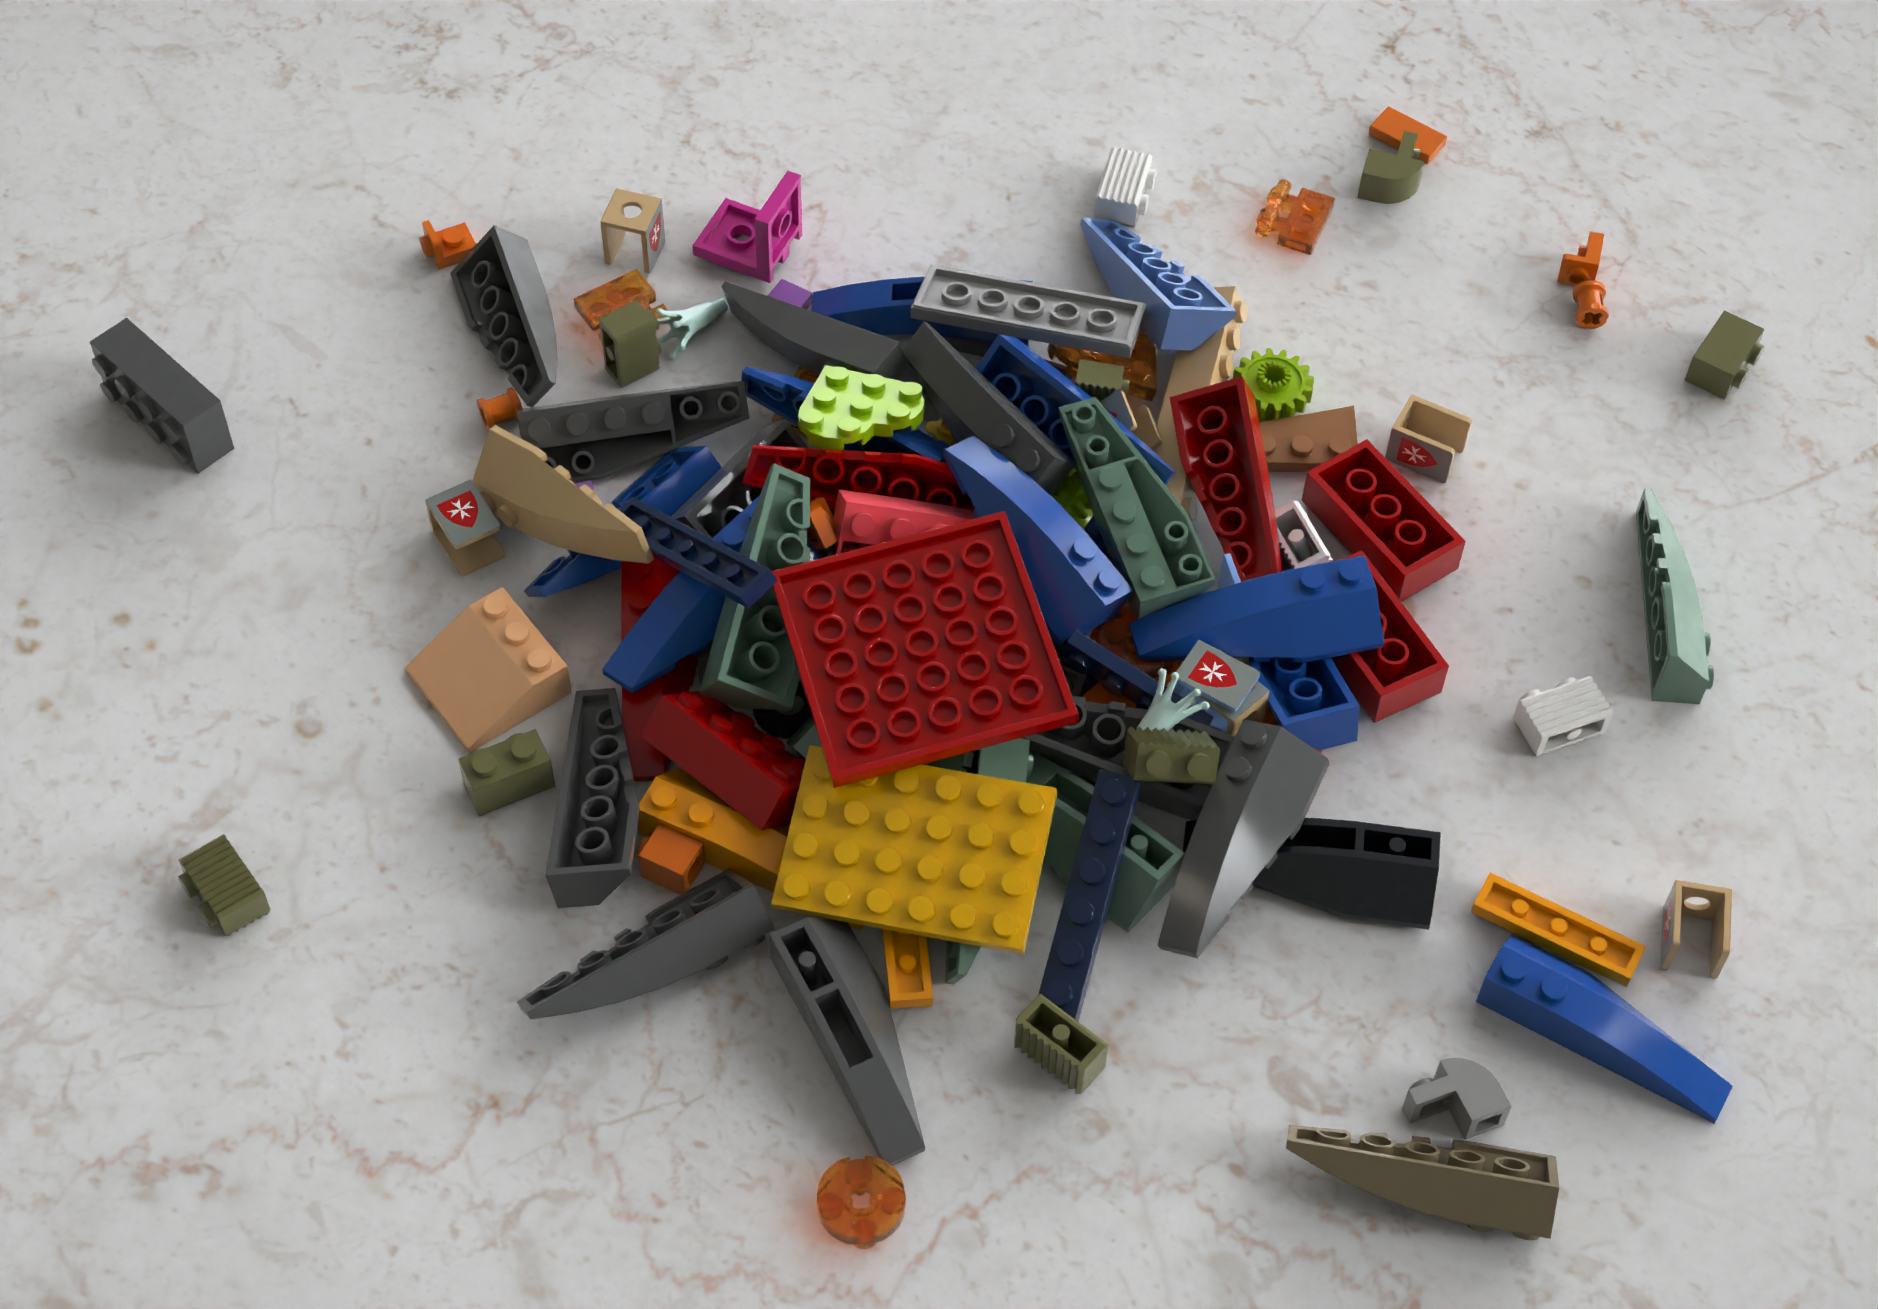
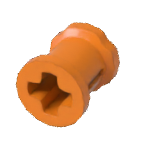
[1572,280,1609,329]
[477,387,523,431]

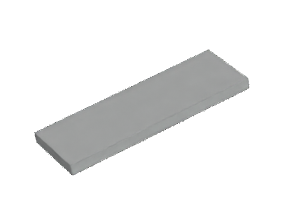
[911,265,1146,358]

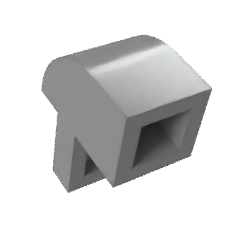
[1402,1058,1512,1140]

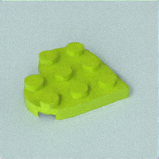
[798,365,925,450]

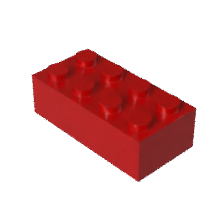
[1302,439,1466,602]
[1331,550,1449,723]
[641,691,806,830]

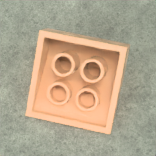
[405,587,572,753]

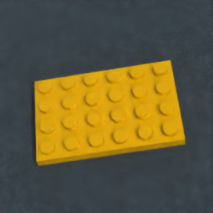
[771,745,1057,955]

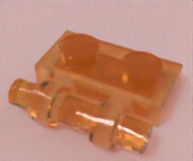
[1255,179,1335,255]
[574,269,668,344]

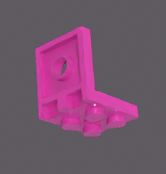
[692,171,802,283]

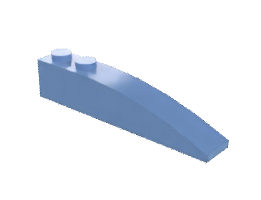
[1080,218,1237,354]

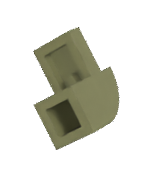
[1357,131,1425,204]

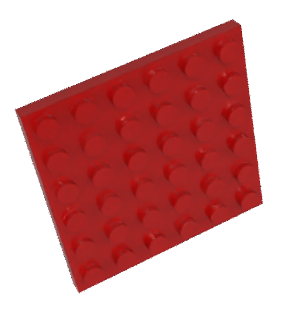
[772,511,1079,788]

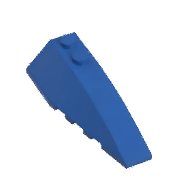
[1249,657,1360,750]

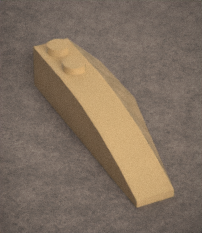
[472,425,654,564]

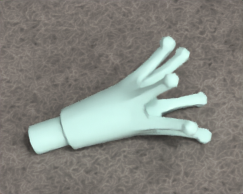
[656,297,728,360]
[1123,668,1210,754]

